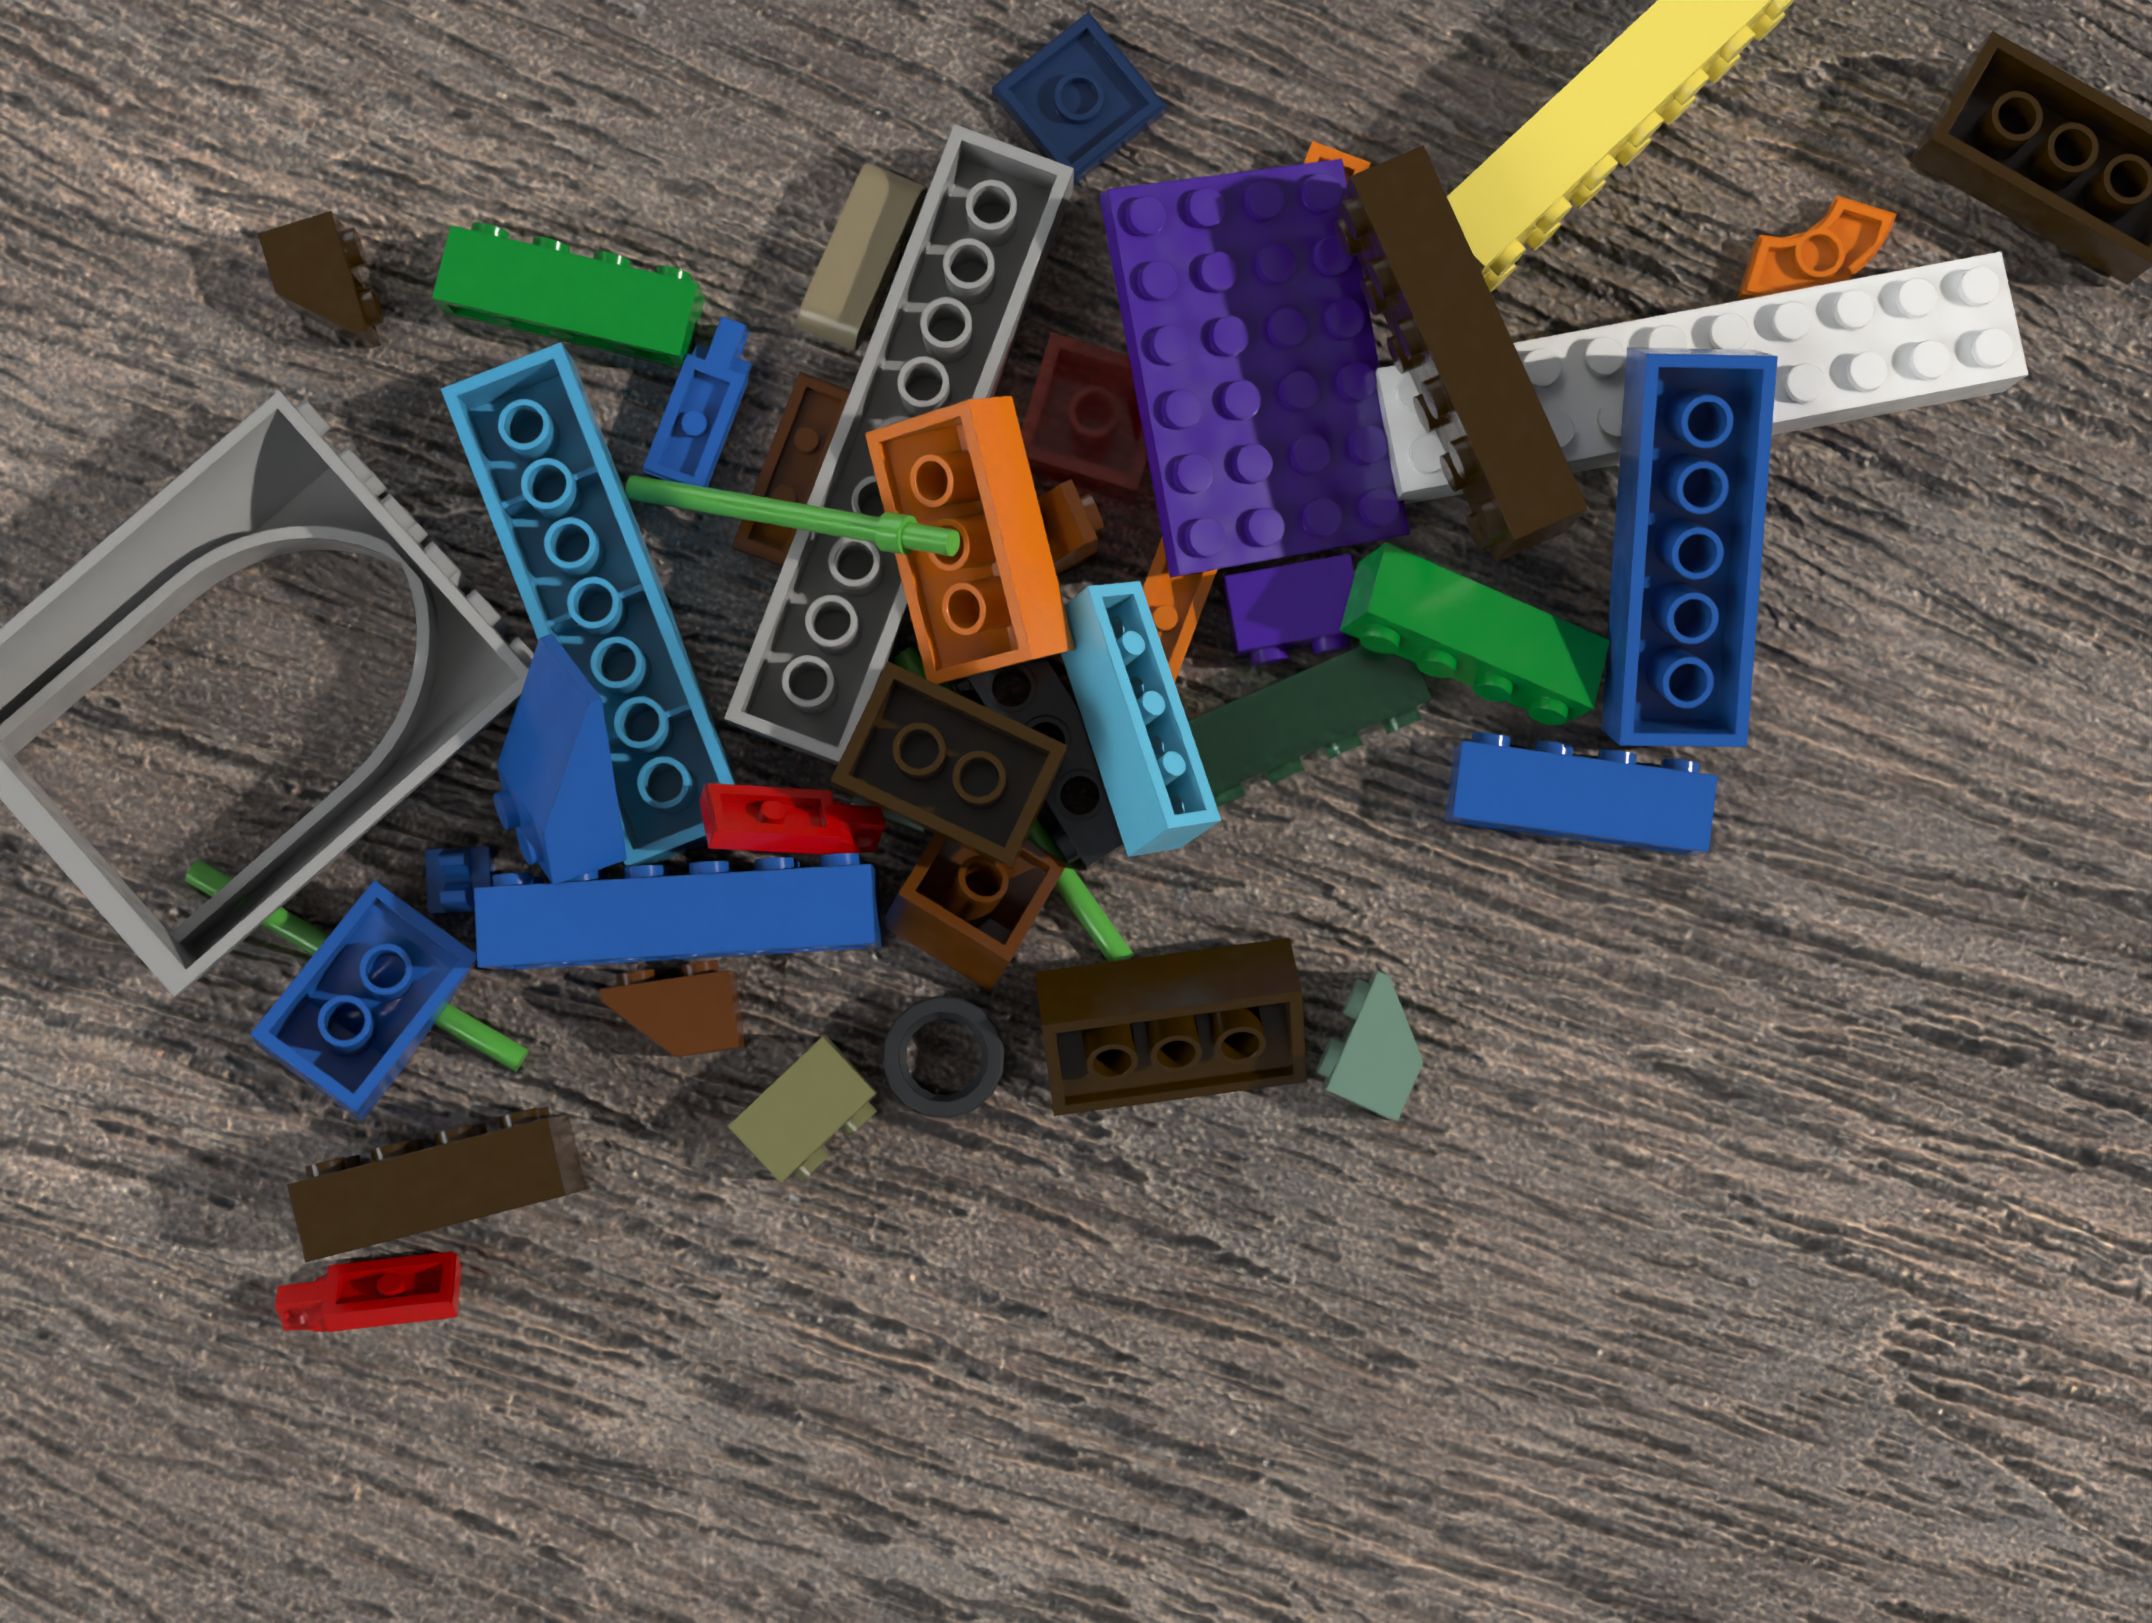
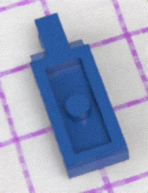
[642,316,752,487]

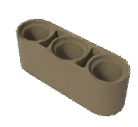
[796,162,927,352]

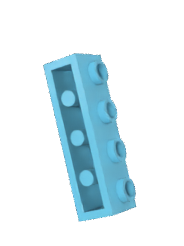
[1061,581,1221,857]

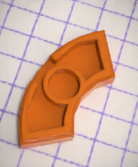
[1737,195,1897,300]

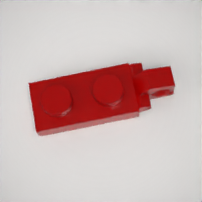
[699,783,885,855]
[275,1251,462,1332]

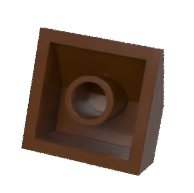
[880,834,1067,991]

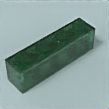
[1188,646,1432,809]

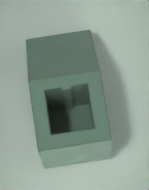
[1317,971,1423,1122]

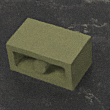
[728,1036,880,1183]

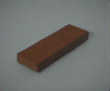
[732,371,851,567]

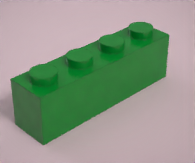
[432,222,705,369]
[1340,542,1610,726]

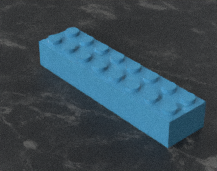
[441,342,740,867]

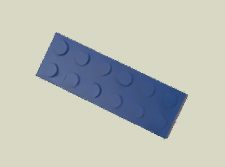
[1601,347,1778,747]
[474,853,883,971]

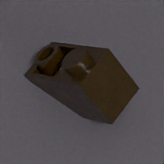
[258,211,384,349]

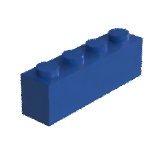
[1445,733,1718,856]

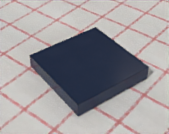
[992,12,1167,186]

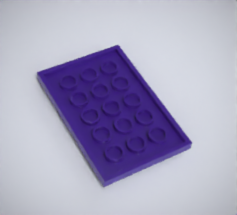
[1099,159,1410,578]

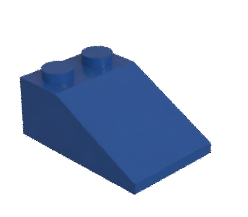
[493,634,627,885]
[250,880,477,1122]

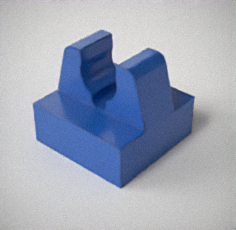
[425,846,495,915]

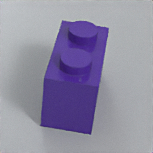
[1221,554,1356,666]

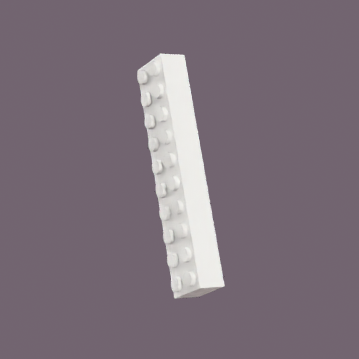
[1375,252,2028,505]

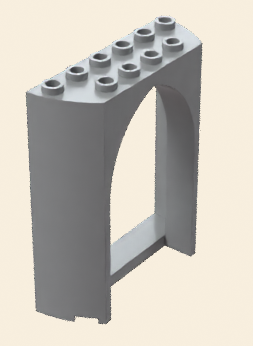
[0,391,534,997]

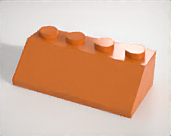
[865,396,1075,684]

